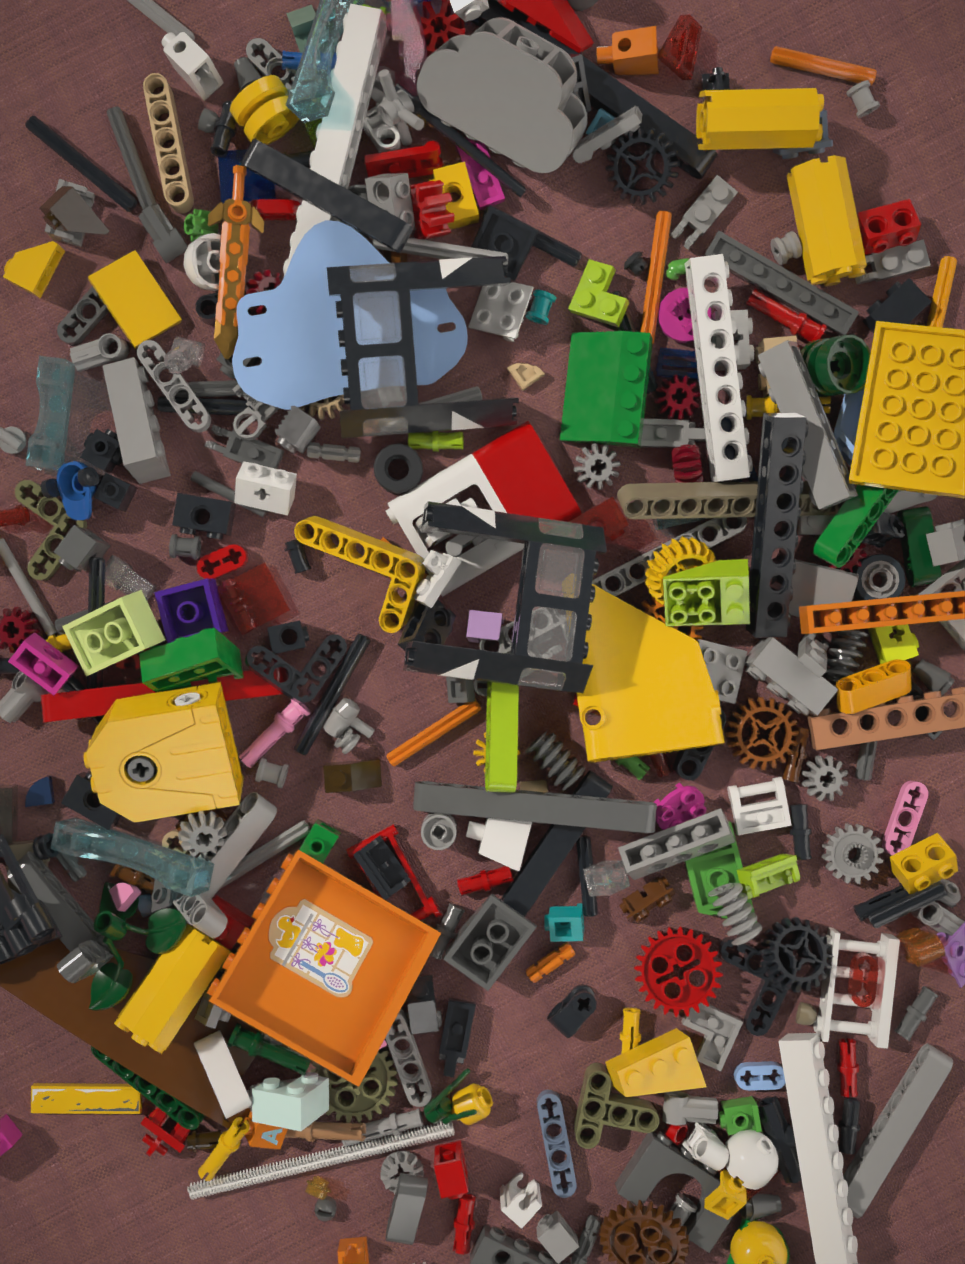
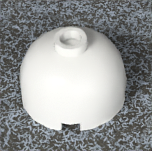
[184,233,221,291]
[725,1129,779,1190]

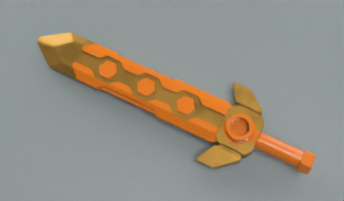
[208,165,264,359]

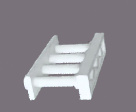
[813,927,900,1049]

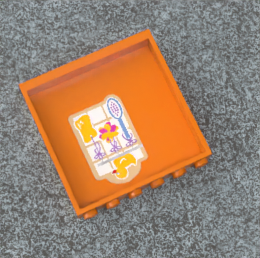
[207,850,441,1087]

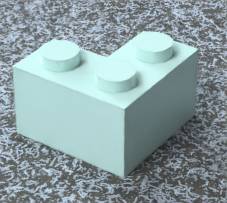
[252,1072,329,1131]

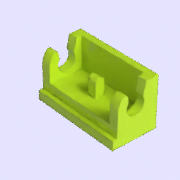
[737,854,800,899]

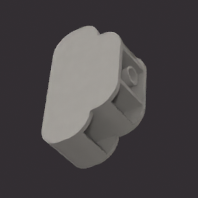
[417,17,587,173]

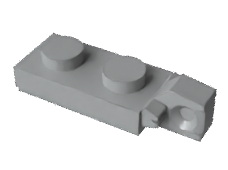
[641,419,706,448]

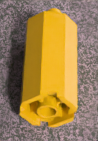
[696,88,824,150]
[787,155,867,287]
[114,922,231,1054]

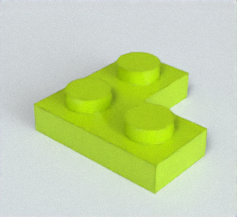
[568,259,630,327]

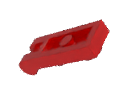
[364,141,444,178]

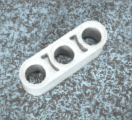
[194,1030,252,1119]

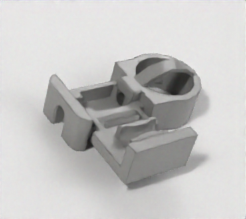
[232,384,279,441]

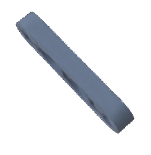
[537,1090,577,1198]

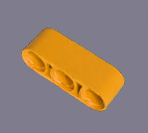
[836,659,911,714]

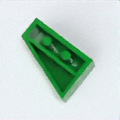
[139,628,244,693]

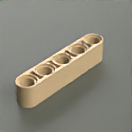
[143,73,194,214]

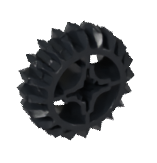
[605,127,680,205]
[758,917,833,993]

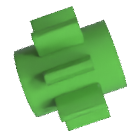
[184,209,219,242]

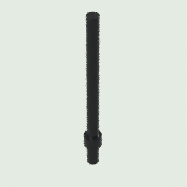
[395,83,527,198]

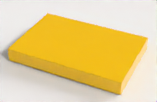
[88,250,182,349]

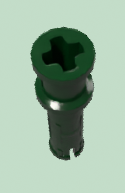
[227,1023,311,1076]

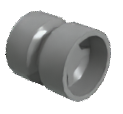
[421,812,457,850]

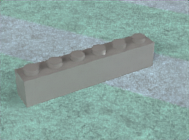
[758,340,858,509]

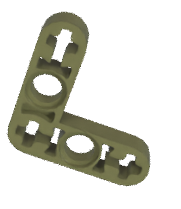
[15,480,87,580]

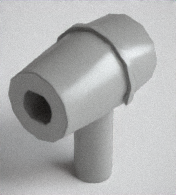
[323,698,375,738]

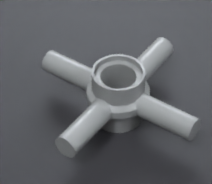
[370,69,424,146]

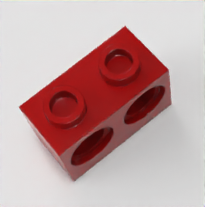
[857,199,921,255]

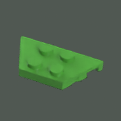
[684,821,757,922]

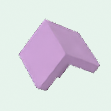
[466,610,504,643]

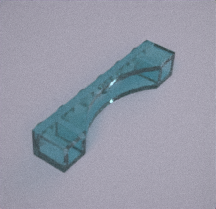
[286,0,365,123]
[50,818,214,897]

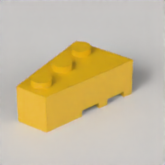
[605,1028,706,1097]

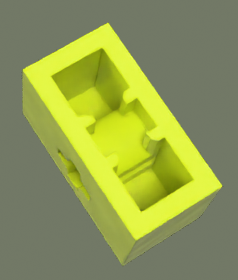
[867,624,919,664]

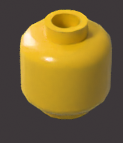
[451,1083,493,1125]

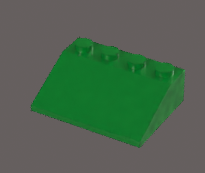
[560,331,653,448]

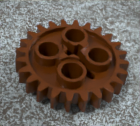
[600,1200,689,1264]

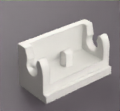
[500,1173,542,1229]

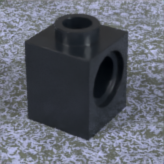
[93,472,138,512]
[267,620,310,654]

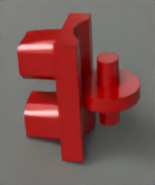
[140,1107,190,1157]

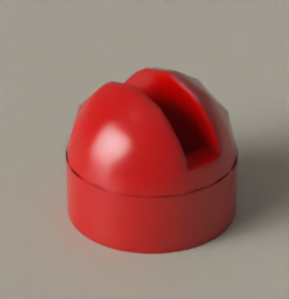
[664,1123,688,1145]

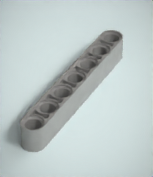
[843,1044,953,1218]

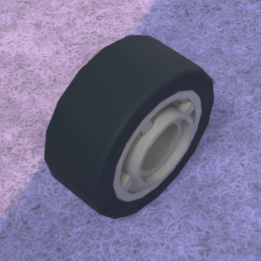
[852,554,906,601]

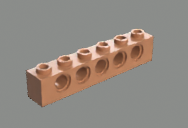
[807,687,965,750]

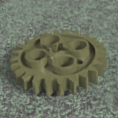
[310,1047,398,1123]

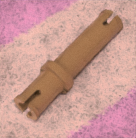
[285,1120,366,1142]

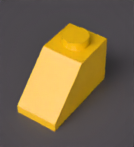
[3,241,65,299]

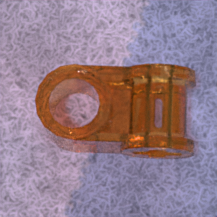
[897,928,945,967]

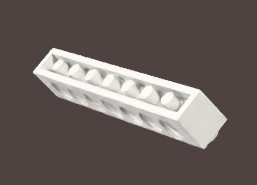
[685,254,753,482]

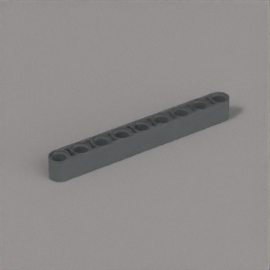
[413,781,657,833]

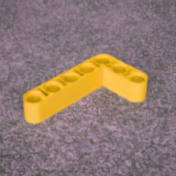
[294,516,426,633]

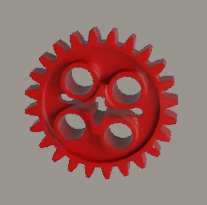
[634,926,723,1017]

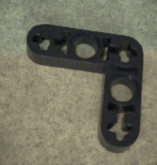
[245,634,347,704]
[719,937,788,1036]

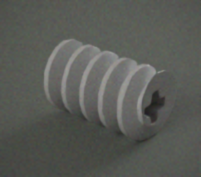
[708,883,762,945]

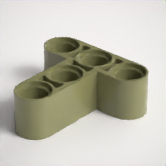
[574,1063,659,1149]

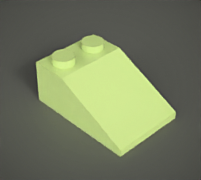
[62,590,165,676]

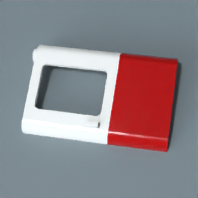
[386,421,582,597]

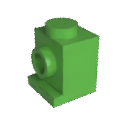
[718,1096,762,1135]

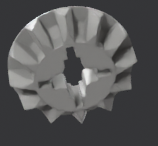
[381,1151,424,1194]

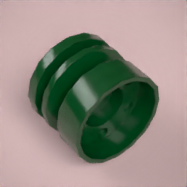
[801,335,871,397]

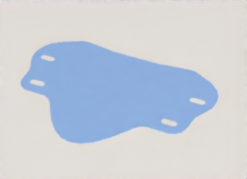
[232,220,468,410]

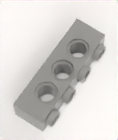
[618,808,736,880]

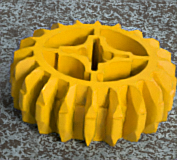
[644,536,716,605]

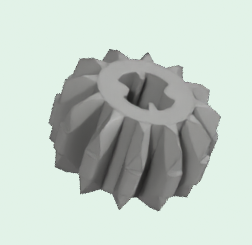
[574,443,621,490]
[801,755,848,801]
[178,810,227,858]

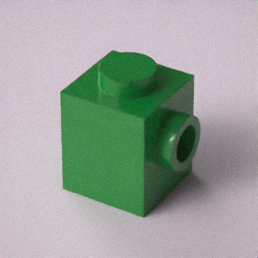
[299,819,341,864]

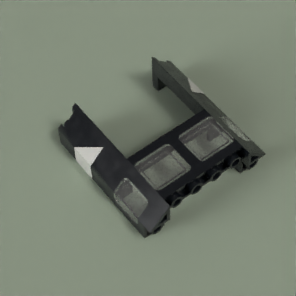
[326,256,519,438]
[403,501,607,693]

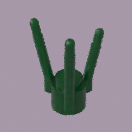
[424,1068,477,1125]

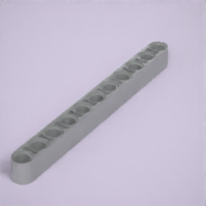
[479,517,747,653]

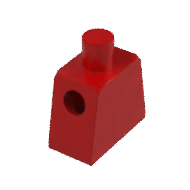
[212,894,255,950]

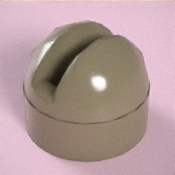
[796,1002,817,1026]

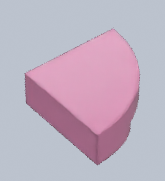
[109,883,141,912]

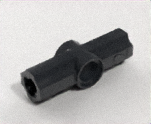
[757,1096,802,1184]

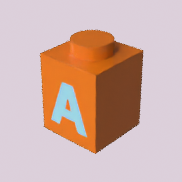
[243,1111,288,1149]

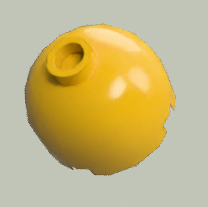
[730,1221,787,1264]

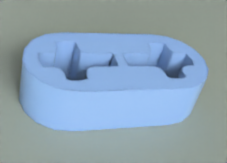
[733,1061,785,1091]

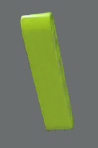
[485,682,519,793]

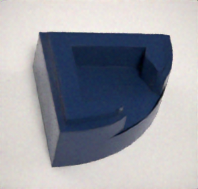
[25,776,55,807]

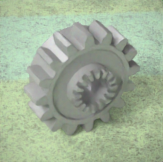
[822,823,884,884]

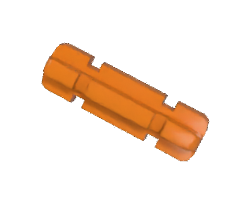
[526,942,575,983]

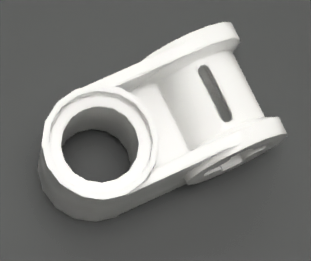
[363,103,401,153]
[682,1122,729,1171]

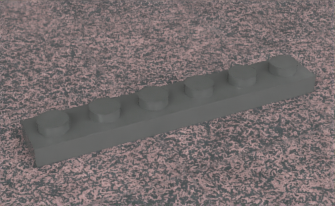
[704,230,859,336]

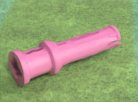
[239,699,311,768]

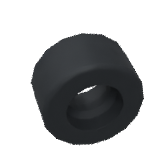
[374,444,423,495]

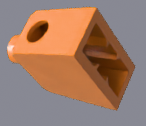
[597,26,659,75]

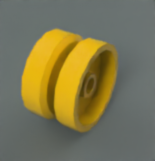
[230,75,302,145]

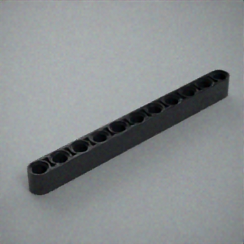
[470,0,717,179]

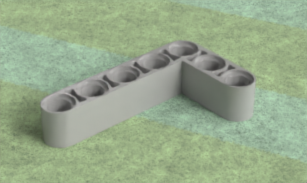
[172,792,277,938]

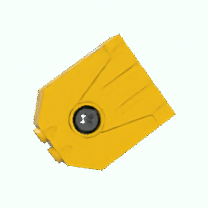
[84,682,244,823]

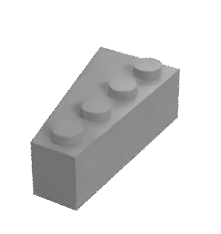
[103,357,171,484]

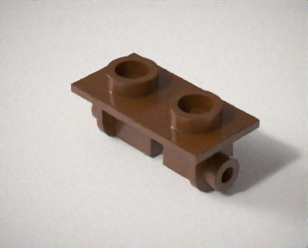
[619,876,675,923]

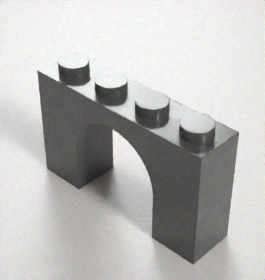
[615,1131,734,1253]

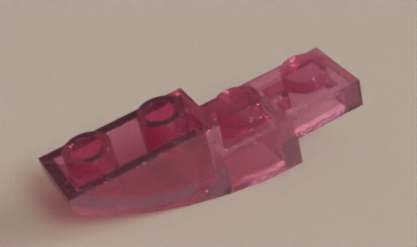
[386,0,428,96]

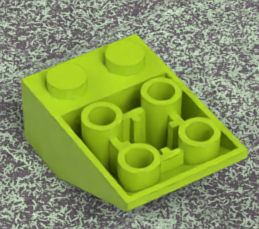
[663,559,750,626]

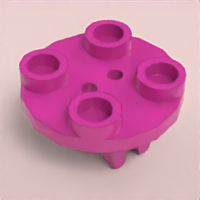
[657,288,712,343]
[654,782,706,830]

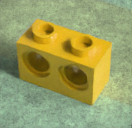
[890,833,958,895]

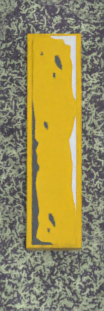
[31,1083,142,1114]

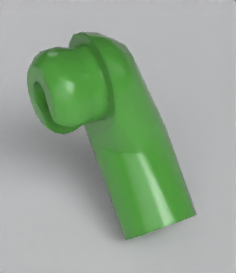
[666,258,689,281]

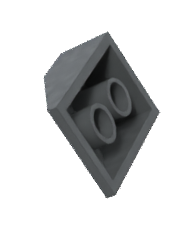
[443,894,537,991]

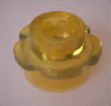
[305,1176,331,1200]

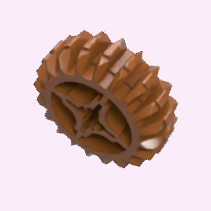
[725,697,799,770]

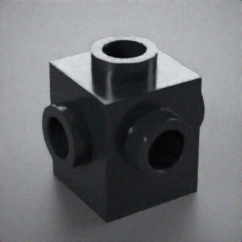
[80,429,123,474]

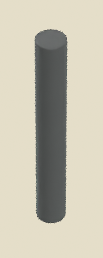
[190,471,267,517]

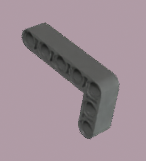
[7,851,114,983]

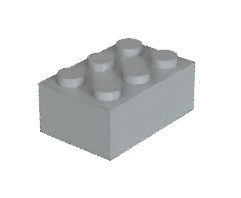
[744,637,838,716]

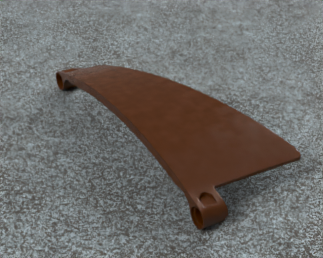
[0,939,264,1129]

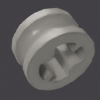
[334,727,360,754]

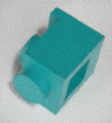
[544,903,585,942]

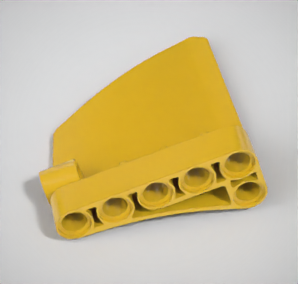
[561,573,725,762]

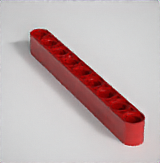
[41,668,287,722]

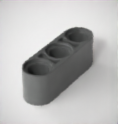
[385,1173,428,1245]

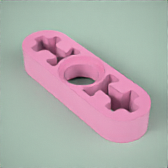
[882,781,928,855]

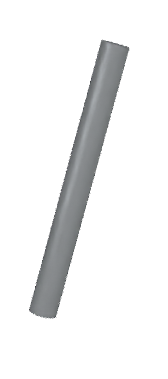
[0,538,58,636]

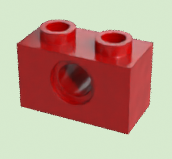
[434,1140,468,1199]

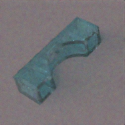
[25,356,76,472]

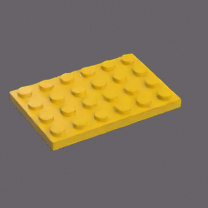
[849,321,965,499]

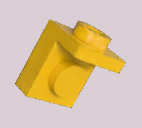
[704,1169,747,1220]

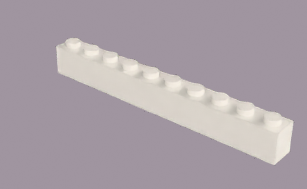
[283,4,389,276]
[779,1033,858,1264]

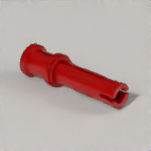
[746,289,827,342]

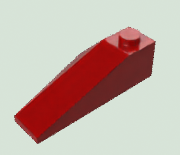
[497,0,594,53]

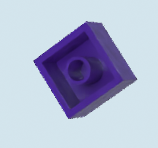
[154,578,228,643]

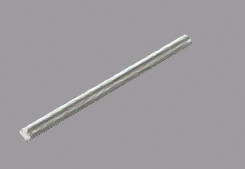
[188,1121,455,1200]

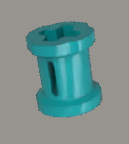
[525,289,557,325]

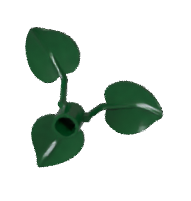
[89,882,187,1011]

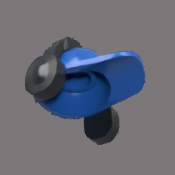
[41,461,103,520]

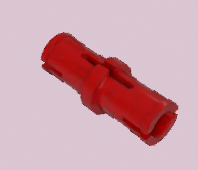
[457,866,514,896]
[837,1038,859,1097]
[453,1193,476,1255]

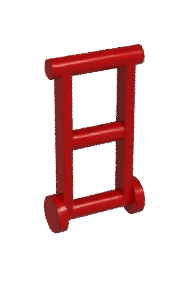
[346,824,442,921]

